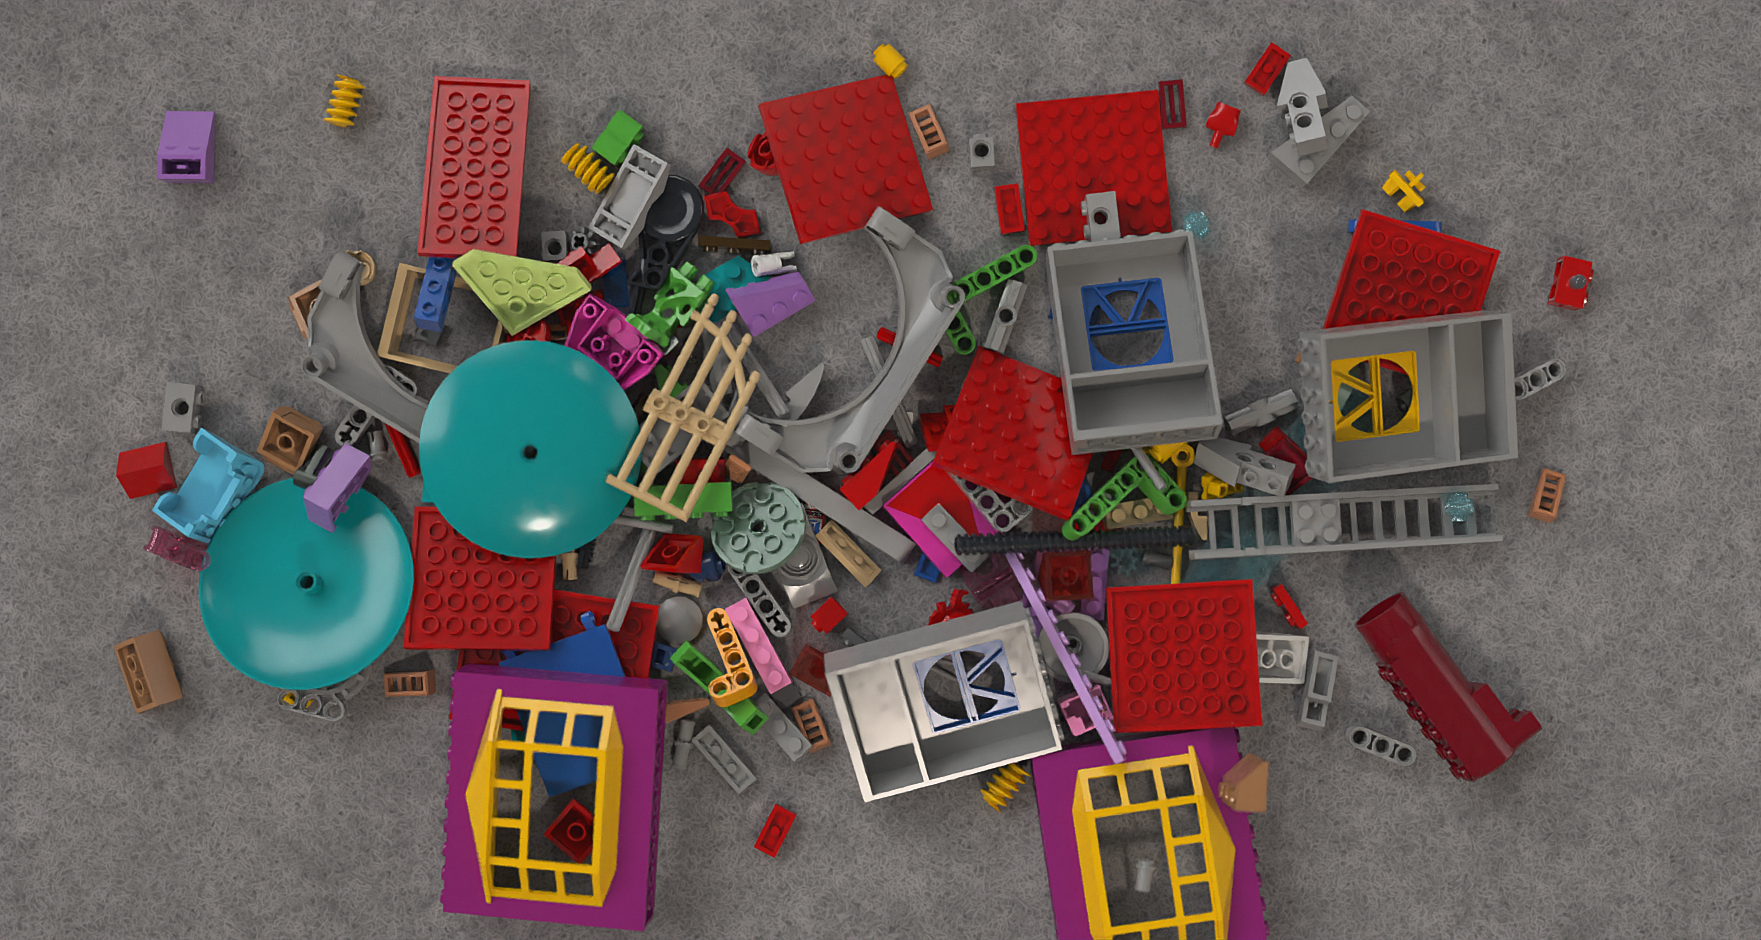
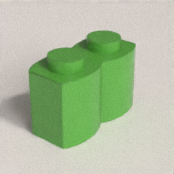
[592,109,645,167]

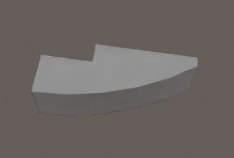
[773,362,825,420]
[1296,651,1338,731]

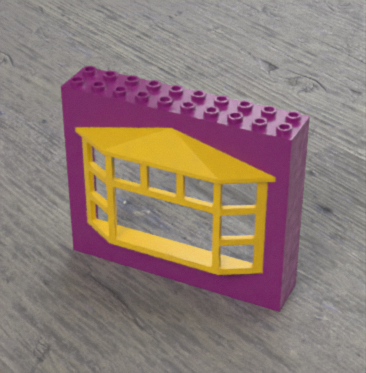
[440,663,668,931]
[1030,728,1270,940]

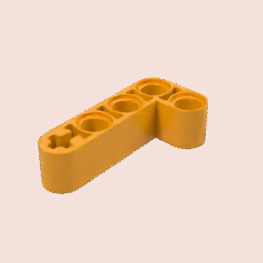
[707,608,757,707]

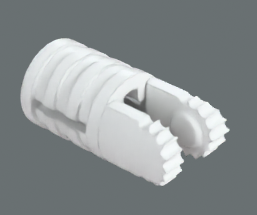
[751,251,797,277]

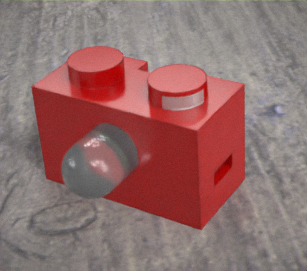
[1547,256,1594,311]

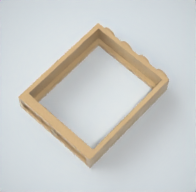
[377,263,509,374]

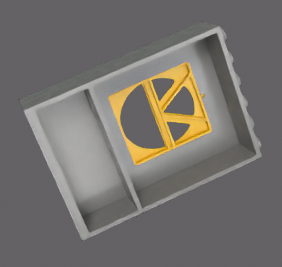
[1298,310,1518,483]

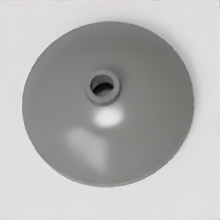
[1038,612,1109,683]

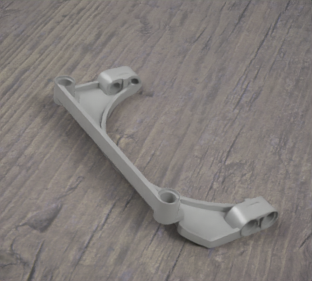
[735,207,965,473]
[301,250,537,456]

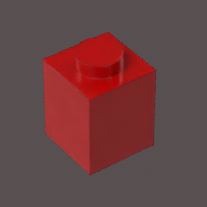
[810,596,848,634]

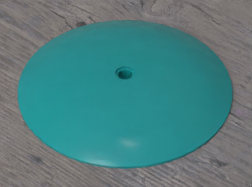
[419,340,641,558]
[199,478,414,690]

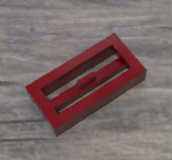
[1158,79,1187,130]
[698,147,746,194]

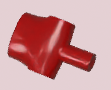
[1205,102,1241,148]

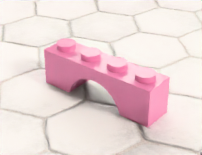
[725,598,794,694]

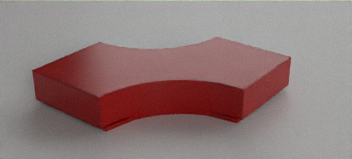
[704,191,761,238]

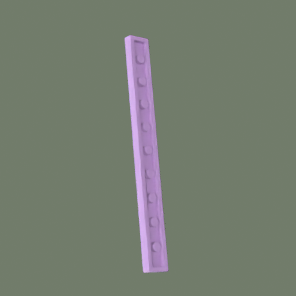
[1005,551,1127,764]

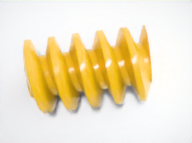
[323,74,365,128]
[561,143,615,194]
[980,762,1031,813]

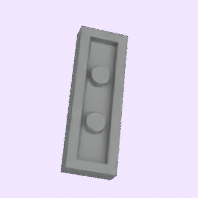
[921,503,989,573]
[756,693,814,763]
[691,724,757,794]

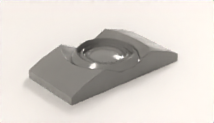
[588,144,671,250]
[639,382,730,474]
[759,502,838,609]

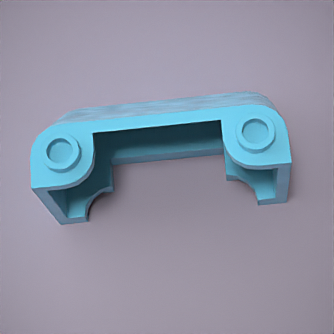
[152,428,265,543]

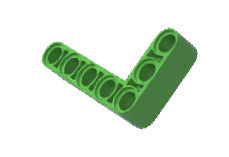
[945,245,1037,356]
[1062,453,1187,540]

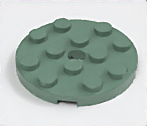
[711,482,806,574]

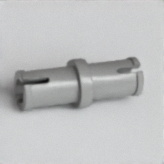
[671,719,696,769]

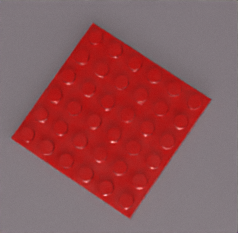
[758,74,933,245]
[1015,90,1172,246]
[1322,209,1500,375]
[931,345,1093,521]
[403,507,556,651]
[1106,579,1263,733]

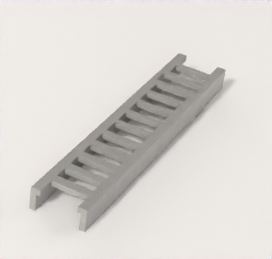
[1185,484,1503,560]

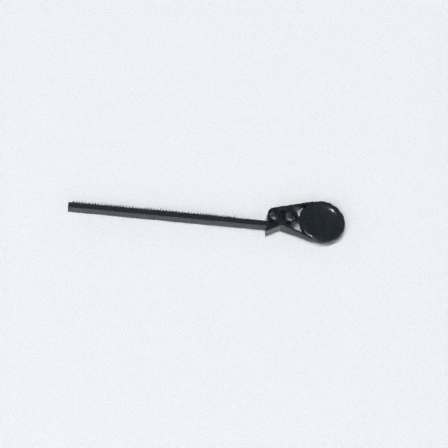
[577,175,704,569]

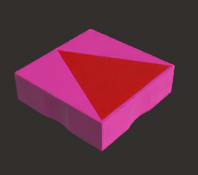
[882,461,1008,578]

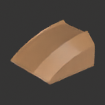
[288,279,322,341]
[256,406,323,475]

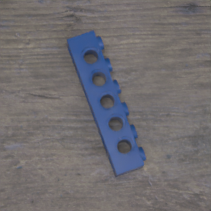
[414,257,458,332]

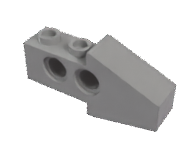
[1277,58,1328,156]
[1194,438,1296,497]

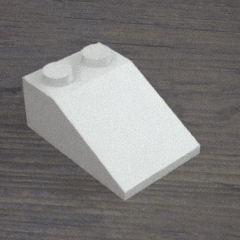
[1256,631,1309,684]

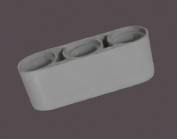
[1514,359,1566,400]
[1345,725,1416,766]

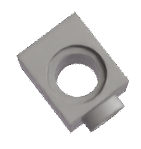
[968,134,995,171]
[541,230,570,264]

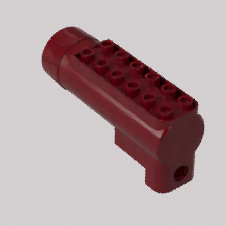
[1354,592,1542,783]

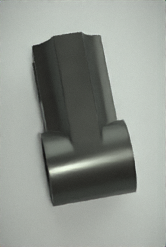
[293,444,335,490]

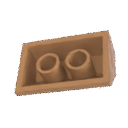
[114,630,183,714]
[1218,753,1269,812]

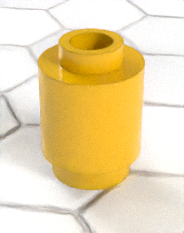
[873,43,908,79]

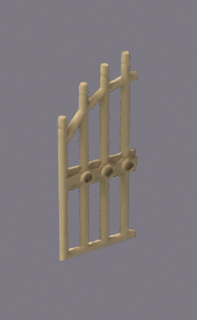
[606,293,761,522]

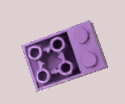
[157,111,215,183]

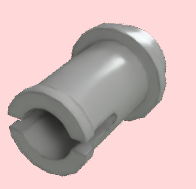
[367,431,388,462]
[1135,859,1156,892]

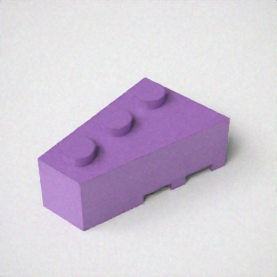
[725,271,816,337]
[303,443,372,533]

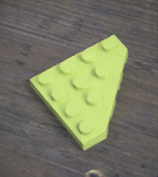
[453,249,591,336]

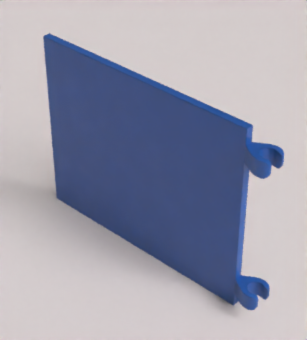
[498,611,626,797]

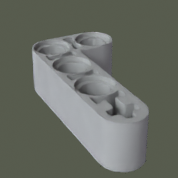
[335,366,421,447]
[947,472,1032,532]
[728,566,792,637]

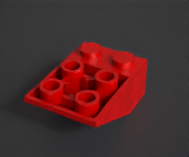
[840,438,900,511]

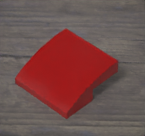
[918,404,955,452]

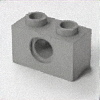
[1081,191,1121,242]
[161,382,205,434]

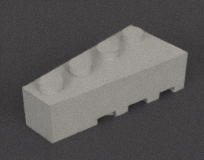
[1266,96,1370,188]

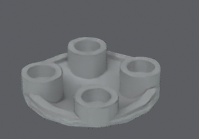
[657,596,703,644]

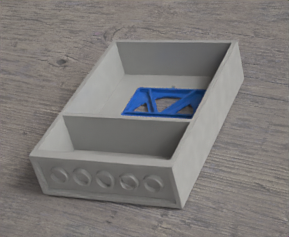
[1046,229,1223,455]
[824,601,1064,802]

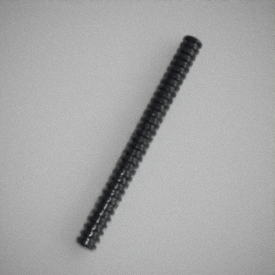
[954,525,1194,556]

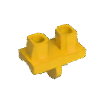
[1382,169,1425,213]
[1201,472,1244,500]

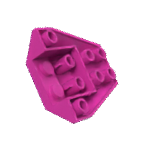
[565,294,663,390]

